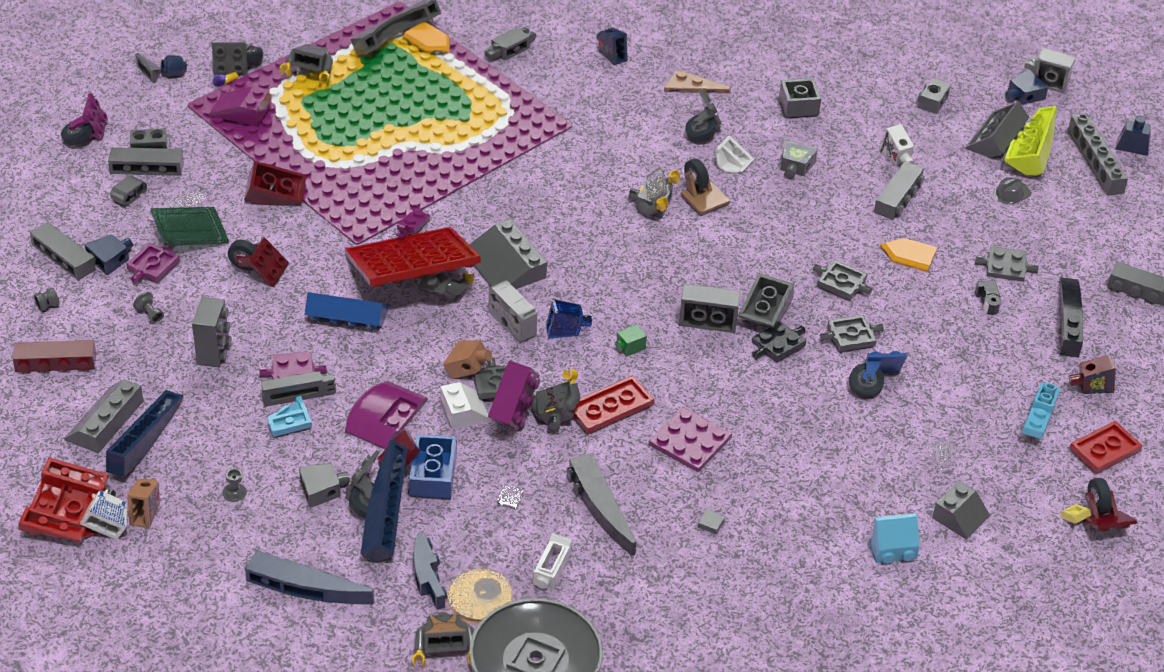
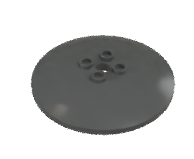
[470,598,603,672]

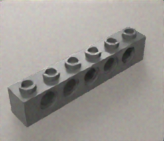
[1068,113,1128,196]

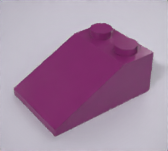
[209,86,271,127]

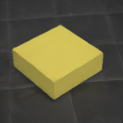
[1061,504,1091,524]

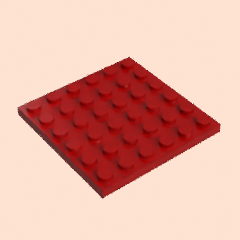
[345,226,481,287]

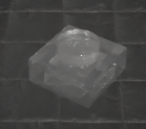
[497,485,523,510]

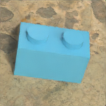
[870,513,920,563]

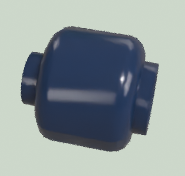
[161,55,187,77]

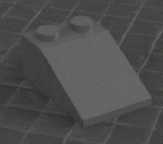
[738,273,794,328]

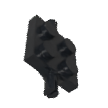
[752,322,806,362]

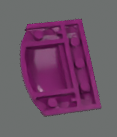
[345,381,428,449]

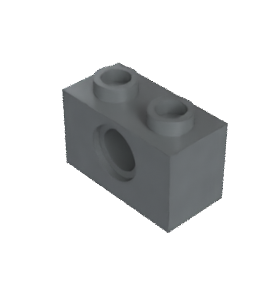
[917,77,951,114]

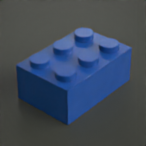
[409,434,457,498]

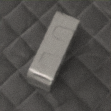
[488,280,537,343]

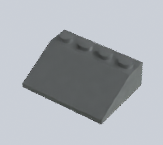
[469,219,547,289]

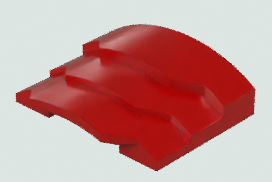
[18,457,109,542]

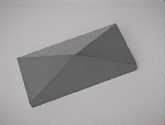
[135,53,161,84]

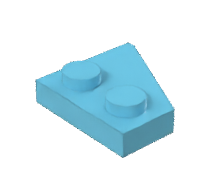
[267,396,312,437]

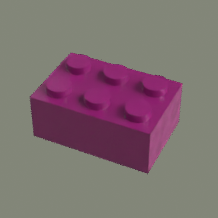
[488,360,540,431]

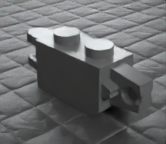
[484,27,536,60]

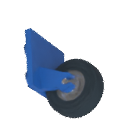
[849,351,907,398]

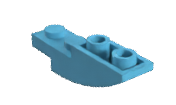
[1022,382,1061,439]

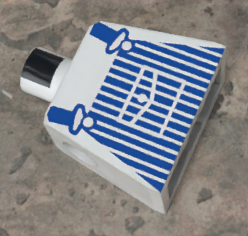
[80,489,127,539]

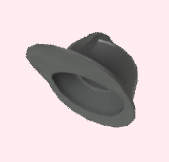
[993,177,1032,204]

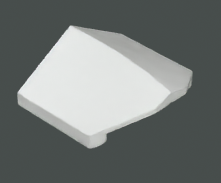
[715,135,754,173]

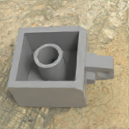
[1024,48,1075,93]

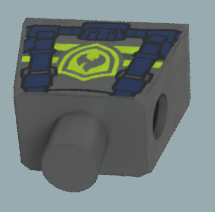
[781,140,818,178]

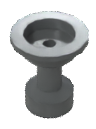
[133,292,164,323]
[222,468,247,502]

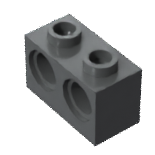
[130,128,168,149]

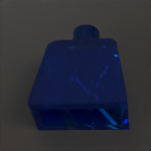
[545,300,592,339]

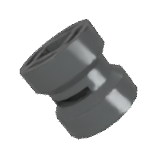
[34,287,60,312]

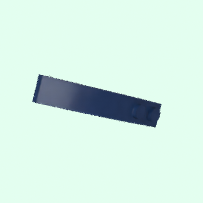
[106,390,184,477]
[361,439,408,562]

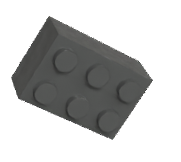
[679,284,741,333]
[192,297,232,368]

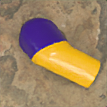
[213,72,239,86]

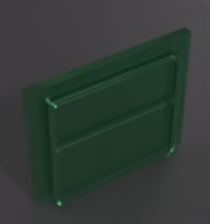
[150,207,229,246]

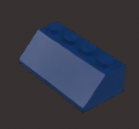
[304,292,390,329]

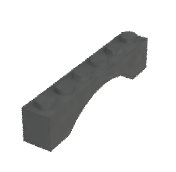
[350,0,441,54]

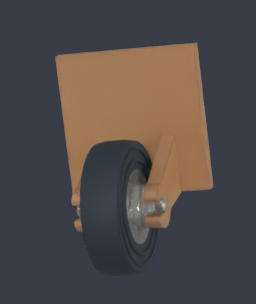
[681,158,730,215]

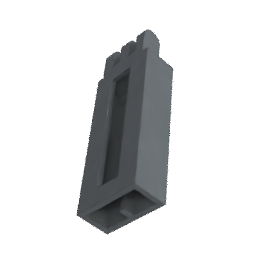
[261,371,336,407]

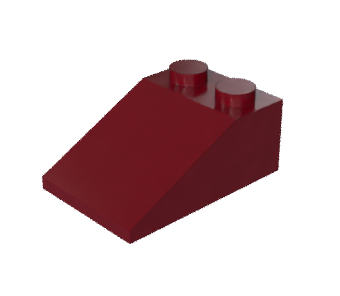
[244,160,306,205]

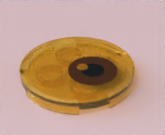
[448,568,512,622]

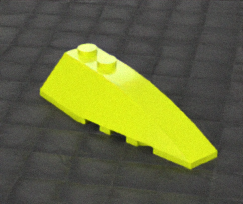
[1005,106,1057,176]

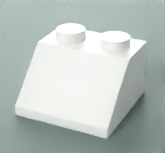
[441,382,490,430]

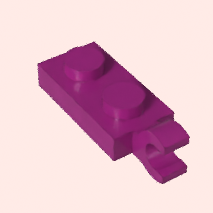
[396,210,430,238]

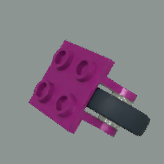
[61,93,108,146]

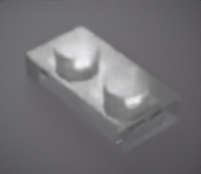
[646,166,668,203]

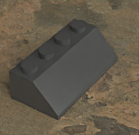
[965,101,1029,158]
[64,379,144,454]

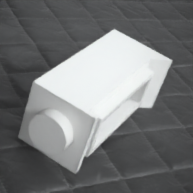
[533,533,572,590]

